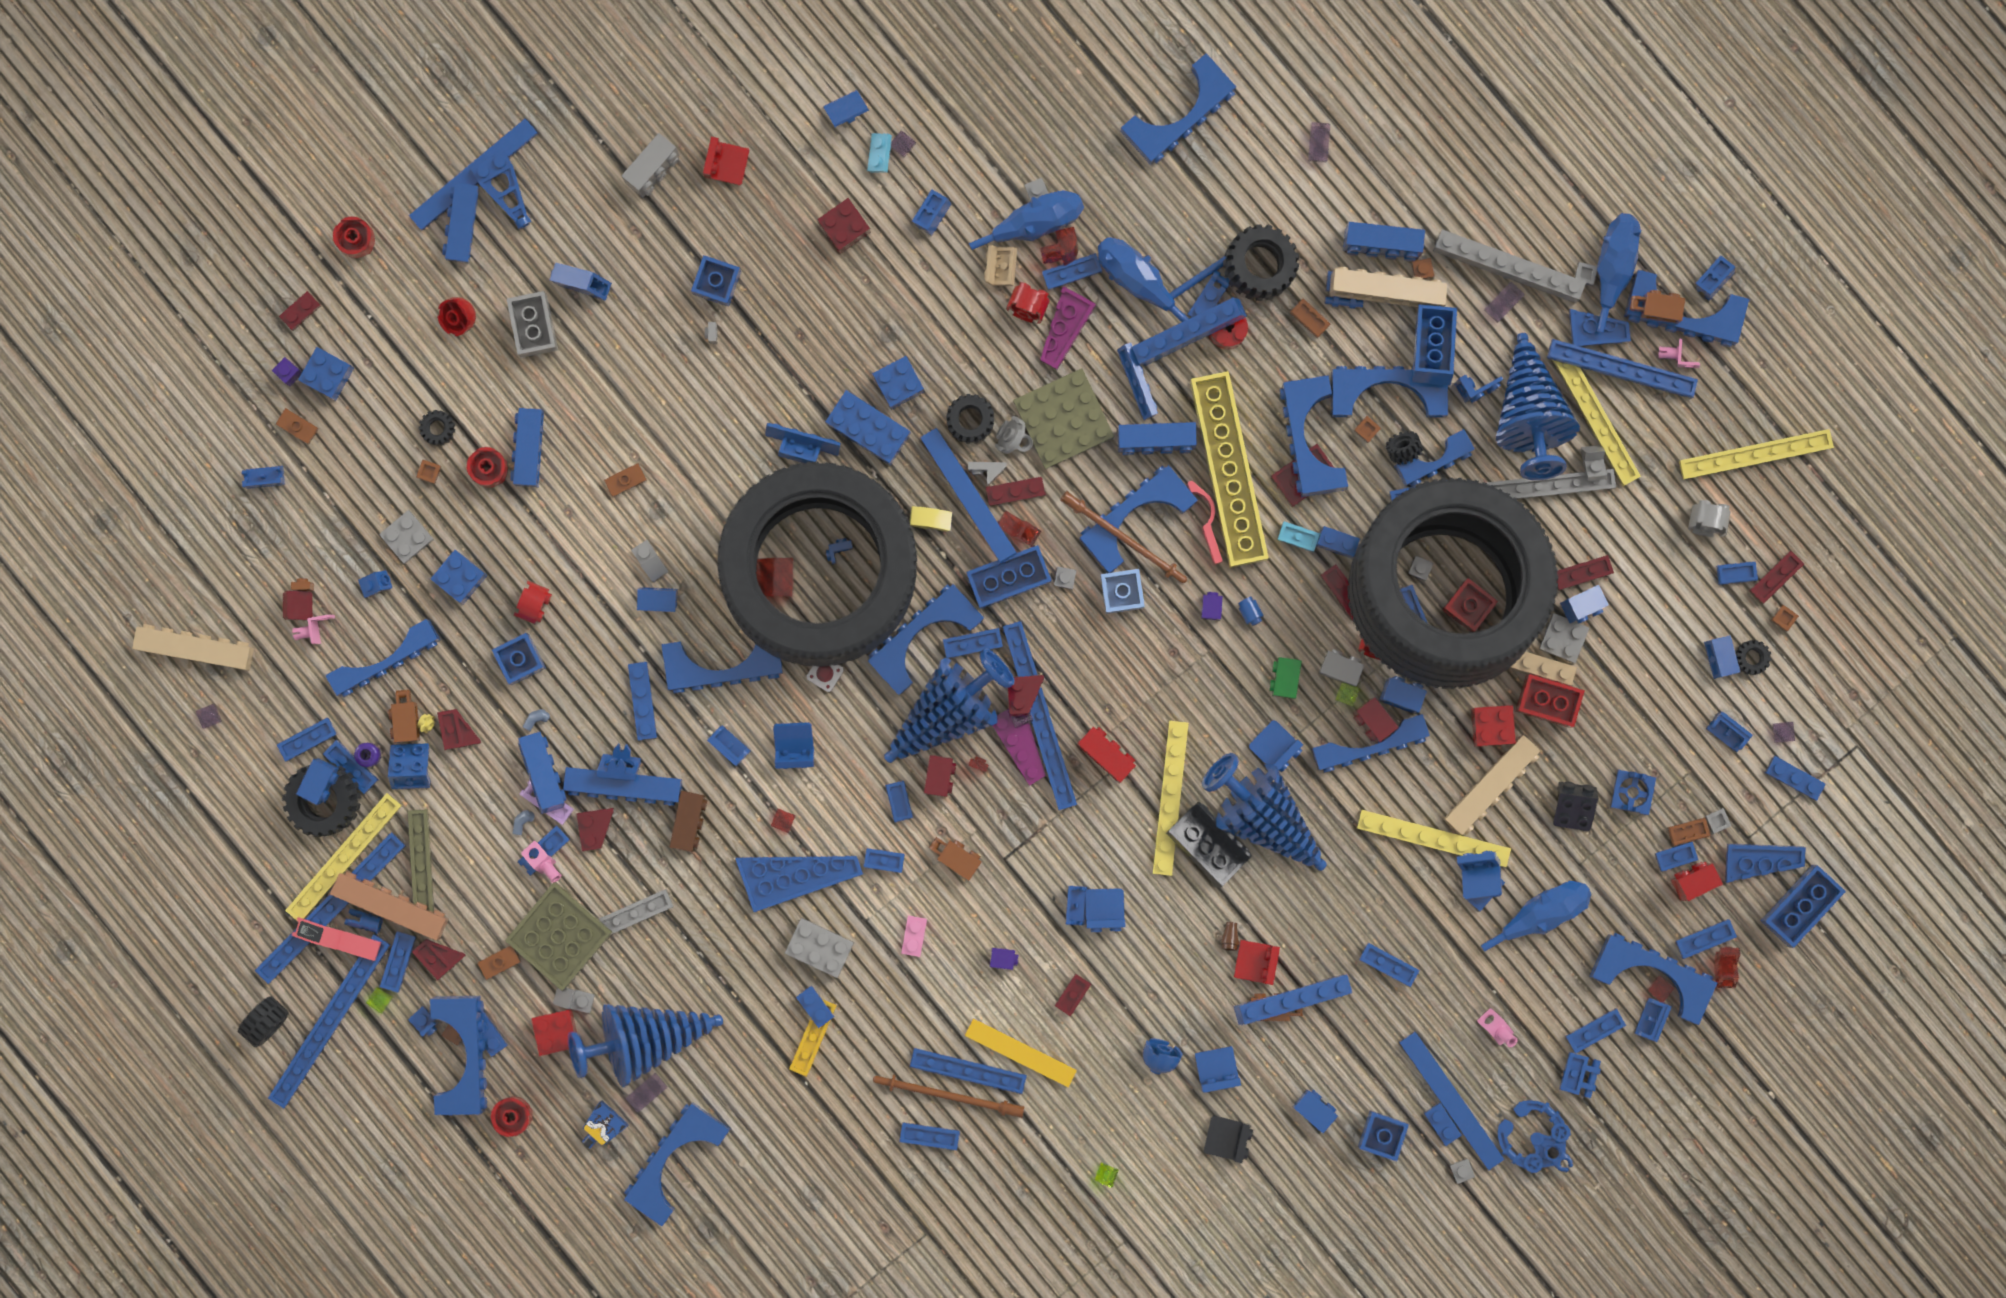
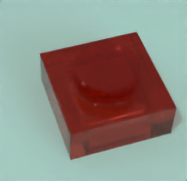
[968,756,989,772]
[771,808,796,833]
[1646,976,1675,1003]

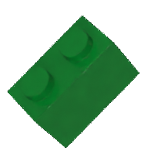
[1269,657,1302,699]

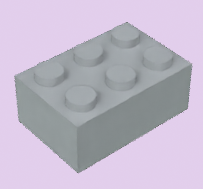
[622,133,680,198]
[507,291,558,358]
[785,918,855,978]

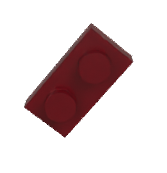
[279,291,321,331]
[1054,973,1092,1017]

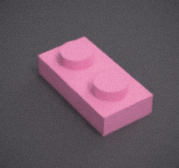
[901,915,927,957]

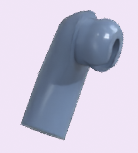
[522,709,550,731]
[512,810,535,835]

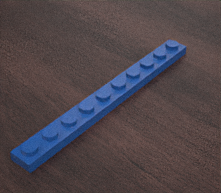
[1003,621,1077,810]
[254,832,406,984]
[268,934,391,1109]

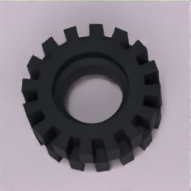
[419,410,456,446]
[1386,431,1423,465]
[1735,640,1772,675]

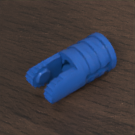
[344,908,383,934]

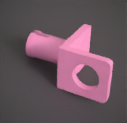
[1659,339,1700,368]
[292,615,335,644]
[521,841,562,883]
[1477,1008,1517,1047]

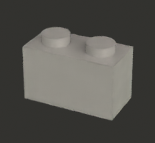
[1319,649,1364,687]

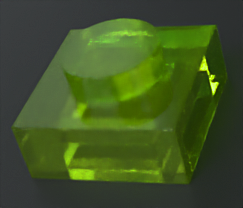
[1335,682,1360,707]
[366,987,393,1014]
[1094,1162,1119,1188]

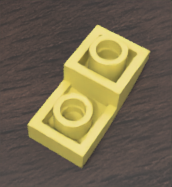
[909,506,952,532]

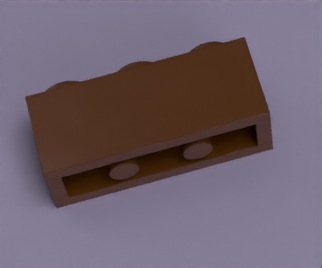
[669,791,708,852]

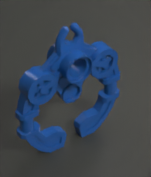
[1498,1100,1573,1173]

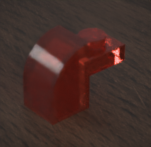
[1040,227,1079,266]
[998,510,1041,547]
[1714,947,1741,988]

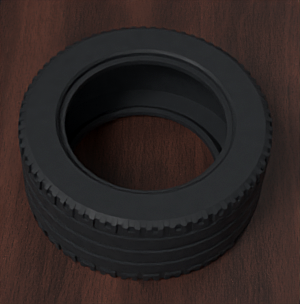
[717,462,917,667]
[1348,478,1558,689]

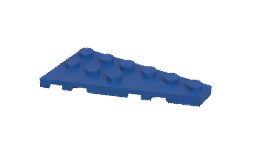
[735,856,863,912]

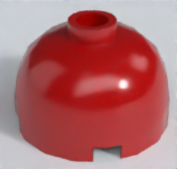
[437,297,476,336]

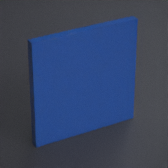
[823,90,869,127]

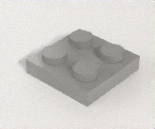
[379,510,434,564]
[1539,614,1589,664]

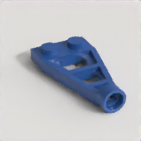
[470,150,532,229]

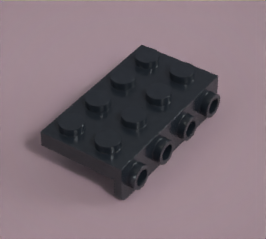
[1166,802,1252,888]

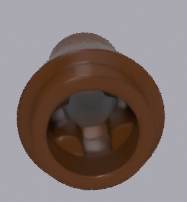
[1220,922,1239,951]

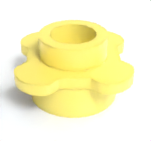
[417,714,435,733]

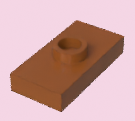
[1290,298,1331,339]
[276,408,319,444]
[604,463,647,497]
[1667,817,1711,846]
[478,946,521,980]

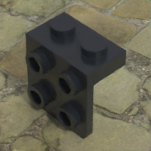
[1553,782,1599,831]
[1204,1116,1253,1163]

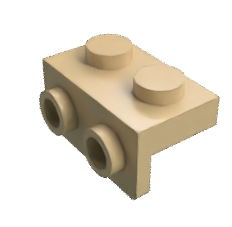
[984,245,1017,286]

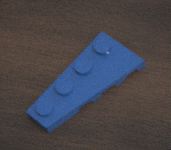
[1725,844,1806,883]

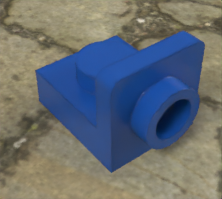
[408,1006,439,1037]

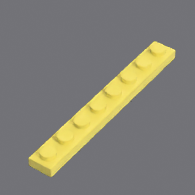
[1553,360,1641,486]
[1679,429,1834,480]
[1152,721,1189,876]
[285,793,402,922]
[1357,810,1511,867]

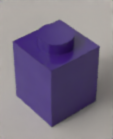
[271,357,302,386]
[1201,592,1223,621]
[990,947,1019,970]

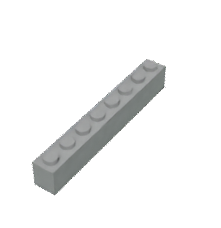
[1433,229,1586,303]

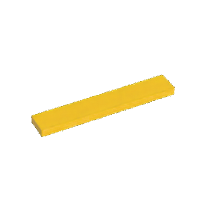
[965,1018,1077,1088]

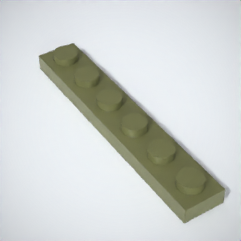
[408,809,434,912]

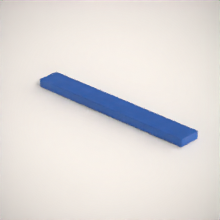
[409,118,538,231]
[1547,339,1698,399]
[920,428,1017,564]
[1399,1031,1505,1170]

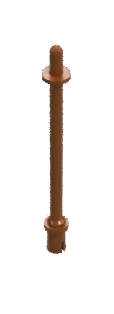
[1060,491,1187,583]
[873,1074,1025,1118]

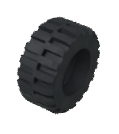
[1223,224,1299,301]
[282,762,361,837]

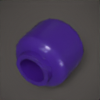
[354,742,381,768]

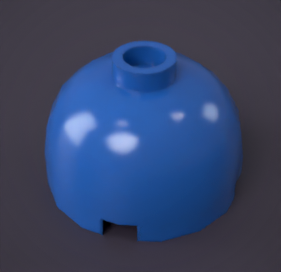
[1142,1038,1183,1075]

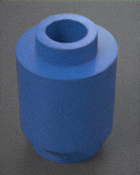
[1238,596,1264,626]

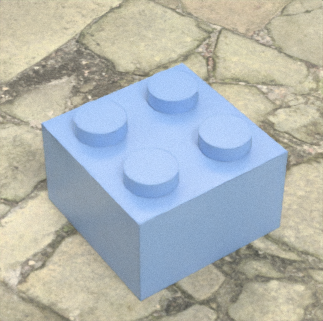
[1100,569,1145,614]

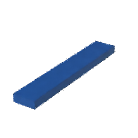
[910,1048,1027,1094]

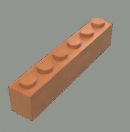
[330,871,449,941]

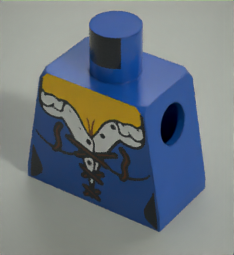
[582,1100,629,1149]

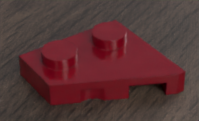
[1008,675,1044,717]
[437,709,481,751]
[576,808,614,851]
[412,939,466,981]

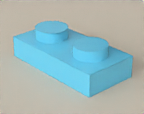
[867,133,892,173]
[1277,521,1320,552]

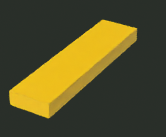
[789,999,837,1077]

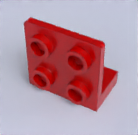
[703,136,750,186]
[1234,940,1280,985]

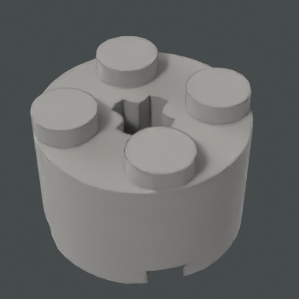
[1688,500,1731,537]

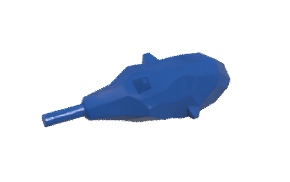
[969,190,1084,250]
[1596,213,1642,333]
[1098,237,1189,322]
[1480,881,1591,952]

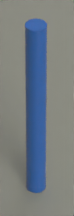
[1169,256,1226,299]

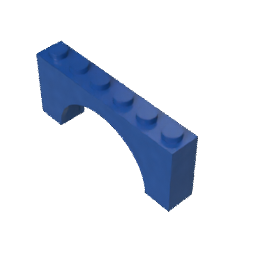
[1120,53,1236,165]
[1624,270,1749,347]
[1331,366,1448,418]
[1279,375,1348,497]
[1079,465,1198,573]
[868,584,984,696]
[661,642,783,694]
[1589,933,1717,1025]
[430,996,488,1115]
[624,1102,730,1226]

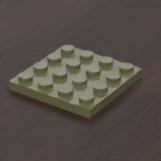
[1013,368,1114,470]
[505,882,613,991]

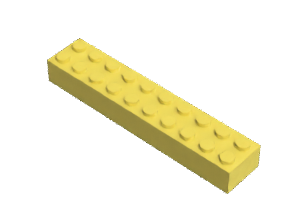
[1190,371,1269,568]

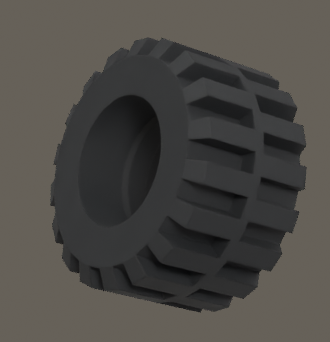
[946,394,994,444]
[237,996,289,1048]

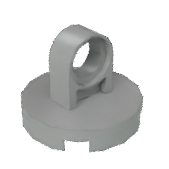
[995,416,1033,454]

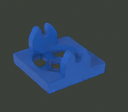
[597,743,641,781]
[1610,770,1656,815]

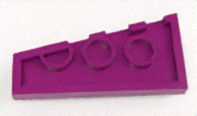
[1040,286,1096,370]
[993,708,1046,786]

